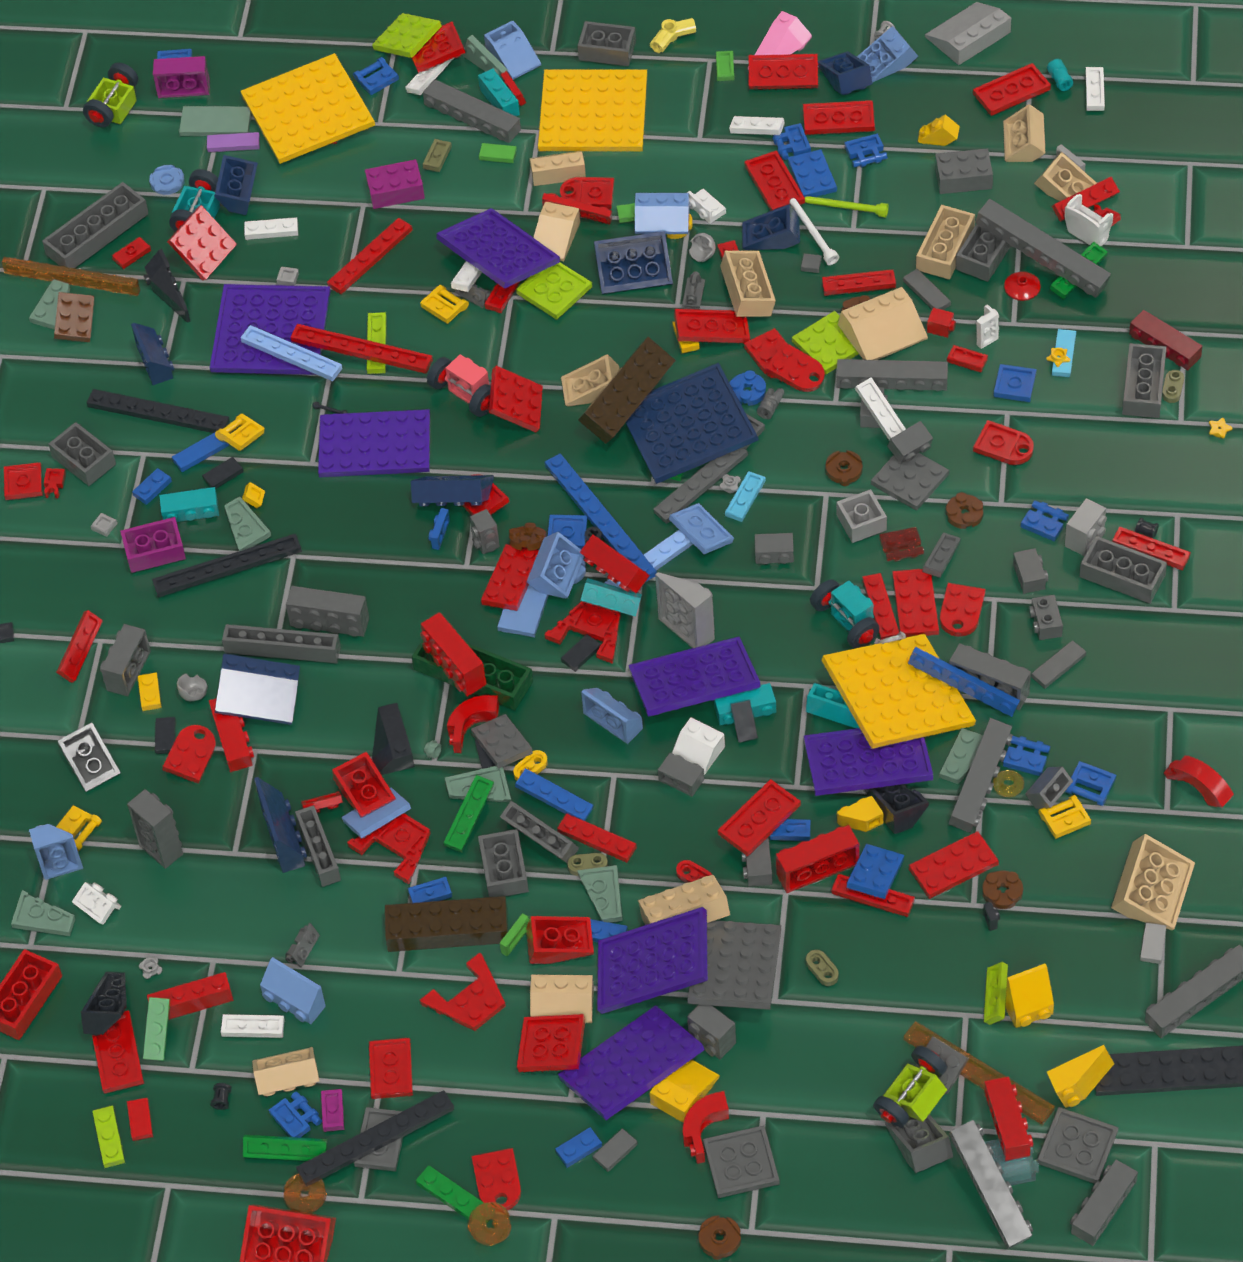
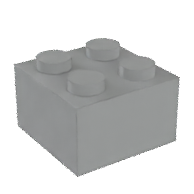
[837,489,887,543]
[1065,498,1107,556]

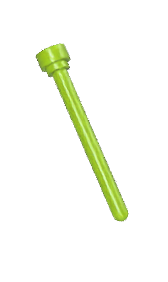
[805,196,889,218]

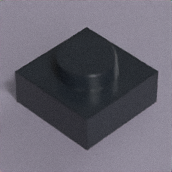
[983,902,1000,931]

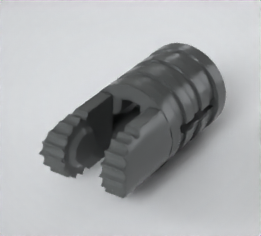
[757,388,784,419]

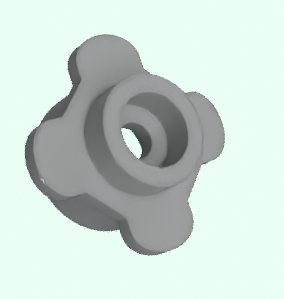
[720,474,741,493]
[139,957,162,979]

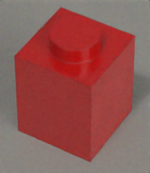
[927,308,956,338]

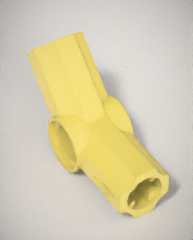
[650,18,696,53]

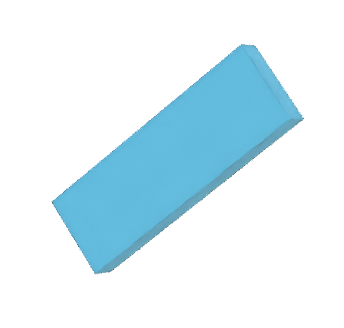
[1052,329,1076,377]
[725,471,766,522]

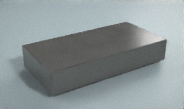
[593,1129,638,1172]

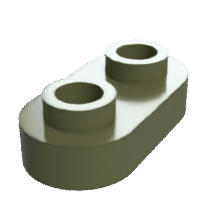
[1162,370,1184,403]
[568,853,608,876]
[806,950,839,986]

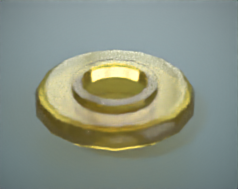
[993,770,1024,797]

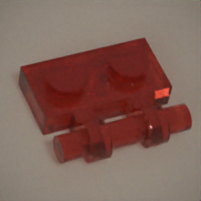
[879,527,924,562]

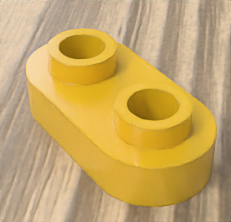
[513,750,548,781]

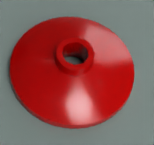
[1004,272,1041,301]

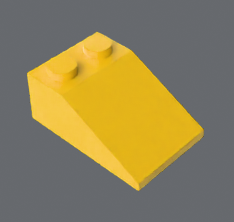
[1005,964,1054,1028]
[1047,1045,1114,1108]
[650,1059,720,1123]

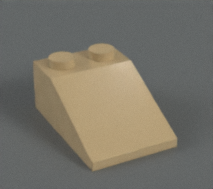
[1034,152,1097,201]
[534,202,580,262]
[561,354,619,407]

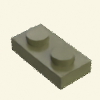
[423,139,452,172]

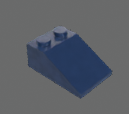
[818,51,873,95]
[742,204,800,250]

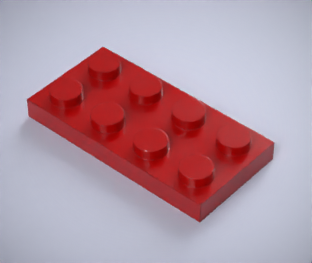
[749,54,818,89]
[973,63,1051,116]
[803,101,875,135]
[744,150,805,211]
[674,309,750,343]
[481,544,539,611]
[892,569,939,637]
[718,779,801,857]
[909,831,999,899]
[92,1010,144,1094]

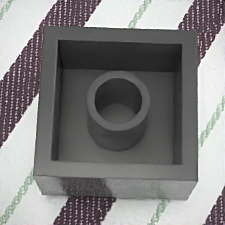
[687,1005,736,1059]

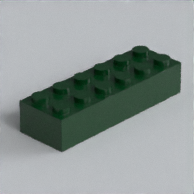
[412,640,533,710]

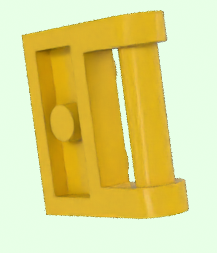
[420,285,469,324]
[215,414,265,451]
[1039,795,1091,839]
[56,805,102,852]

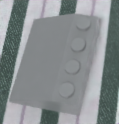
[925,2,1011,65]
[655,572,715,648]

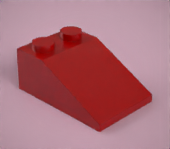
[332,751,396,818]
[526,916,594,964]

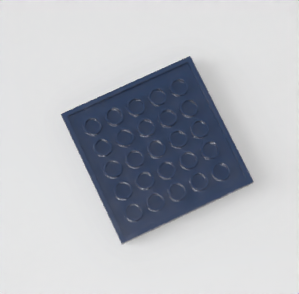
[625,362,759,484]

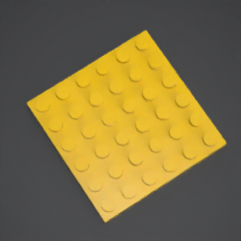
[240,53,375,164]
[538,70,647,151]
[821,634,976,749]

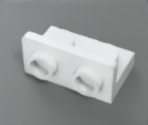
[687,189,726,223]
[976,304,999,349]
[72,882,122,925]

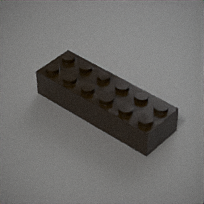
[578,337,676,444]
[385,896,508,952]

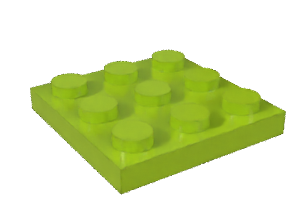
[372,13,442,58]
[516,263,592,319]
[792,311,859,375]

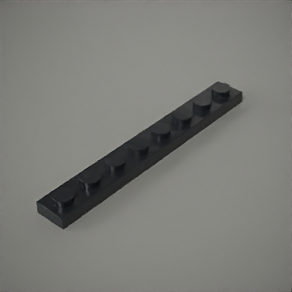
[87,389,230,433]
[152,533,302,597]
[296,1090,454,1187]

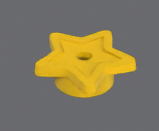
[1046,348,1070,367]
[1209,418,1232,438]

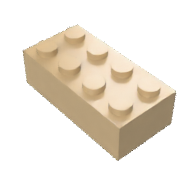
[916,205,975,279]
[720,251,776,317]
[638,875,730,925]

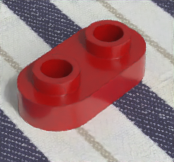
[676,860,712,883]

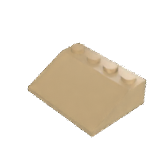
[838,287,928,360]
[1111,834,1195,930]

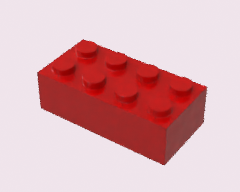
[420,612,486,696]
[776,825,859,893]
[0,949,62,1040]

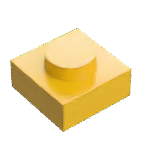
[242,482,265,508]

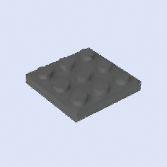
[871,453,949,511]
[1037,1107,1119,1184]
[703,1125,780,1198]

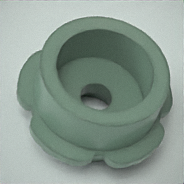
[424,740,441,759]

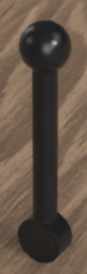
[312,402,348,414]

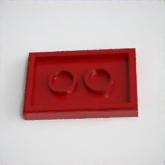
[369,1038,413,1099]

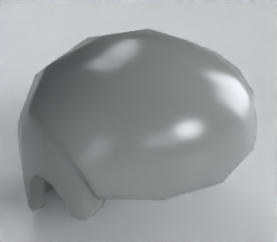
[689,233,716,262]
[177,674,208,701]

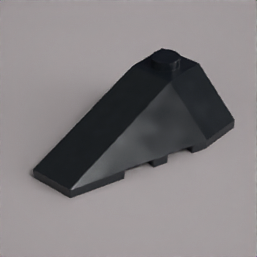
[144,249,191,323]
[372,703,415,775]
[864,784,929,834]
[81,972,127,1036]

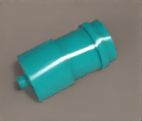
[1047,59,1073,91]

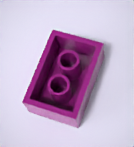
[153,56,210,98]
[365,159,425,209]
[120,517,186,573]

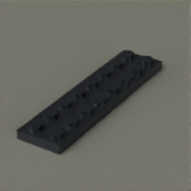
[1095,1046,1243,1096]

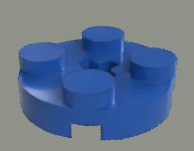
[730,370,766,406]

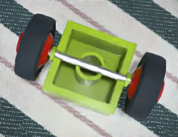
[83,62,138,127]
[873,1046,947,1128]

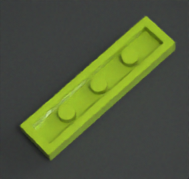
[367,312,387,374]

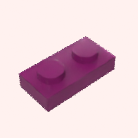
[321,1089,345,1132]

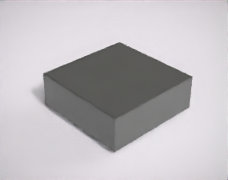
[801,254,822,273]

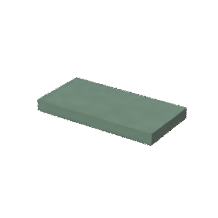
[179,106,252,136]

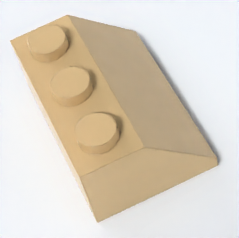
[1003,104,1045,162]
[529,151,586,186]
[530,975,594,1023]
[252,1047,319,1096]

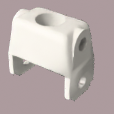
[1065,194,1113,246]

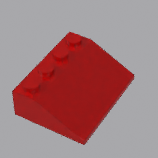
[240,1204,336,1262]

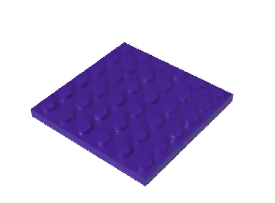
[210,284,331,375]

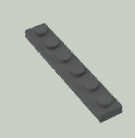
[653,447,748,524]

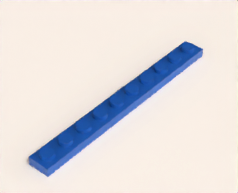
[545,454,657,582]

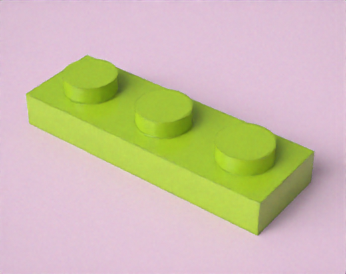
[984,962,1008,1025]
[93,1106,125,1168]

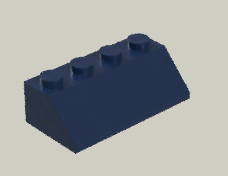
[411,475,494,506]

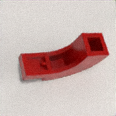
[447,695,499,753]
[1164,755,1234,807]
[683,1091,729,1164]

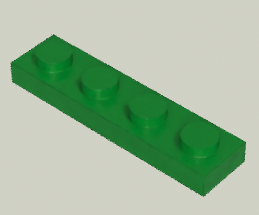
[1050,242,1108,299]
[444,775,494,853]
[243,1135,327,1161]
[415,1165,495,1229]

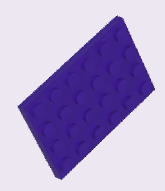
[436,208,560,289]
[318,409,430,477]
[628,636,761,716]
[804,728,933,796]
[597,907,708,1014]
[558,1005,704,1120]

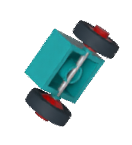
[169,169,220,232]
[810,579,879,649]

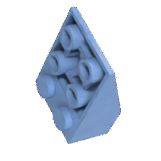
[484,21,541,80]
[857,26,918,82]

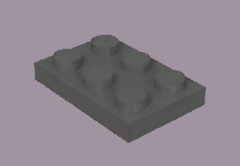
[471,714,533,769]
[354,1107,403,1171]

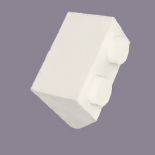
[672,718,725,775]

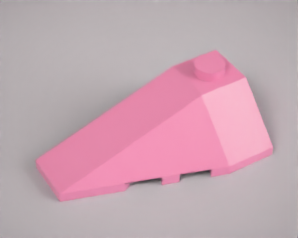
[748,11,812,70]

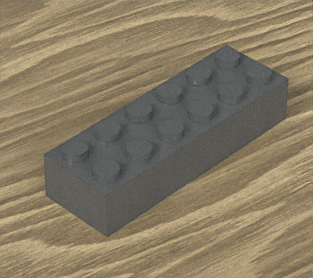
[42,182,149,273]

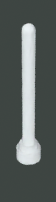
[790,198,839,265]

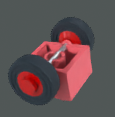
[427,354,491,417]

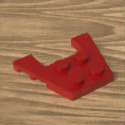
[545,601,621,663]
[347,813,431,884]
[420,953,506,1031]

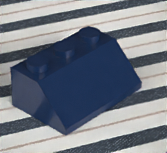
[214,155,258,215]
[131,323,174,385]

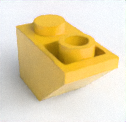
[918,114,960,146]
[837,796,883,832]

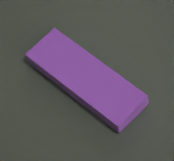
[207,132,260,152]

